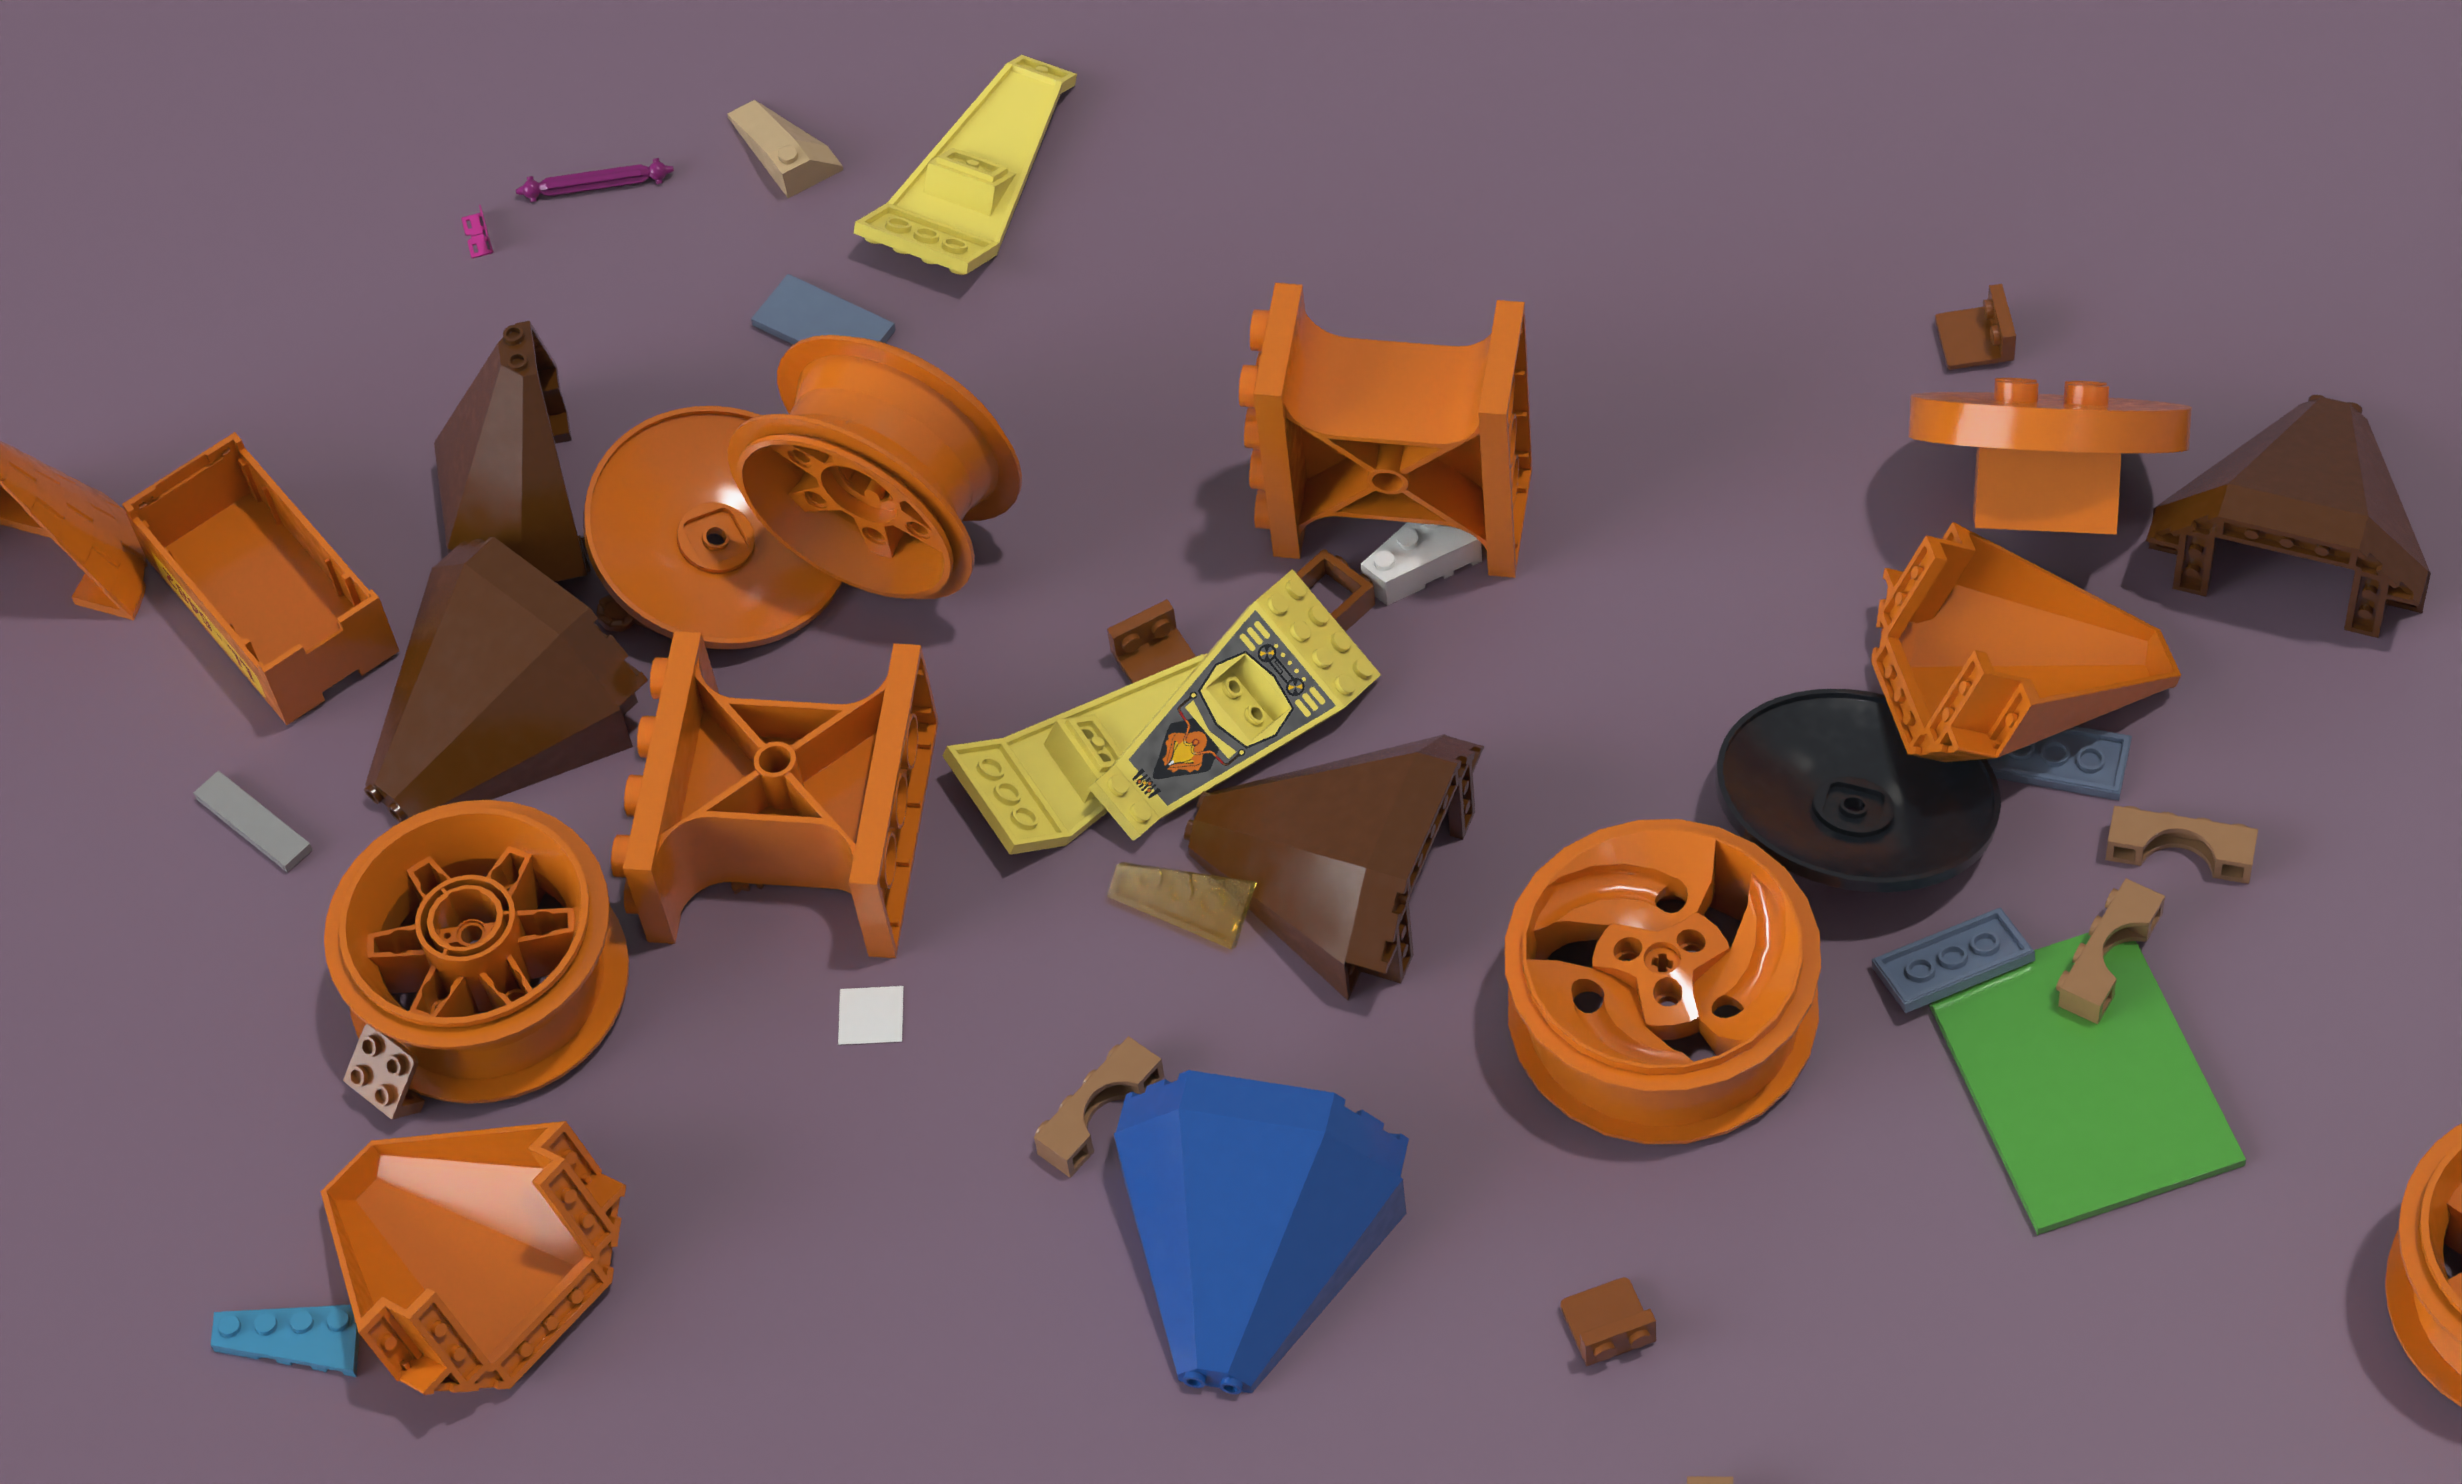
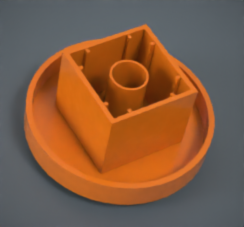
[1909,378,2192,534]

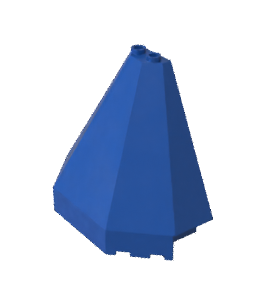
[1114,1070,1409,1394]

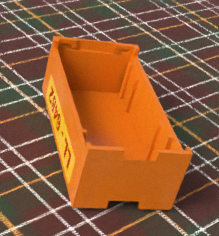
[122,432,400,725]

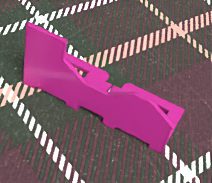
[461,205,493,259]

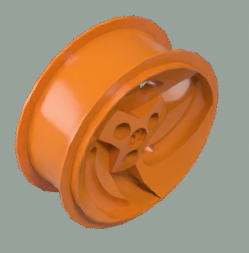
[1505,819,1821,1144]

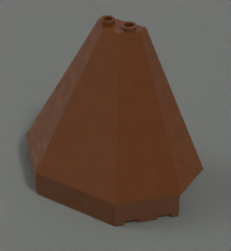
[434,321,591,582]
[2146,395,2431,638]
[364,537,648,822]
[1184,734,1484,1000]

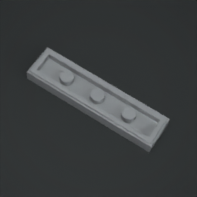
[193,770,313,873]

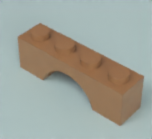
[2105,805,2258,884]
[2056,878,2165,1024]
[1034,1036,1165,1178]

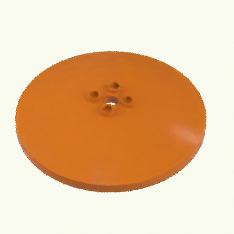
[583,406,842,650]

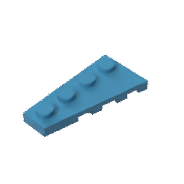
[211,1305,360,1377]

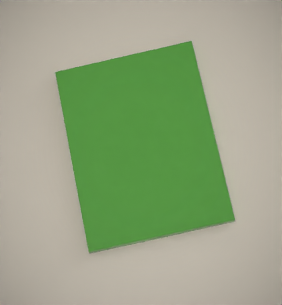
[1928,932,2246,1235]

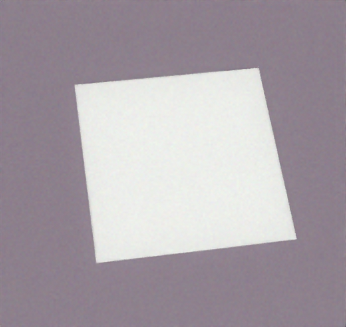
[838,986,903,1045]

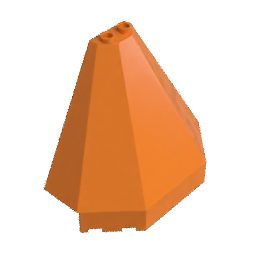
[1871,522,2181,762]
[320,1121,626,1395]

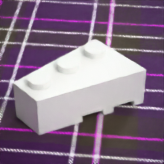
[1361,522,1482,606]

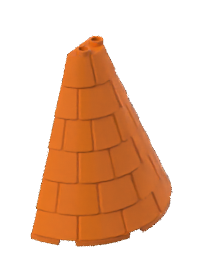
[0,441,148,620]

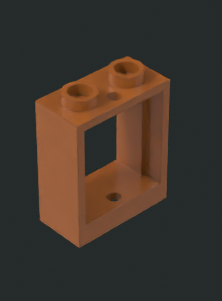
[1296,549,1375,632]

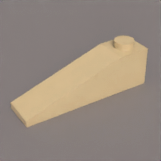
[727,100,843,198]

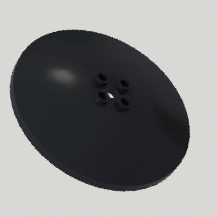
[1715,689,2001,893]

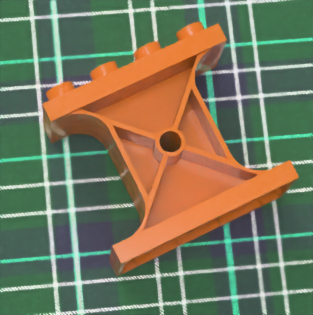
[1239,283,1533,578]
[611,631,939,958]

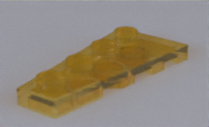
[1107,862,1256,949]

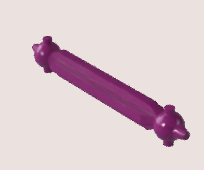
[516,158,674,203]

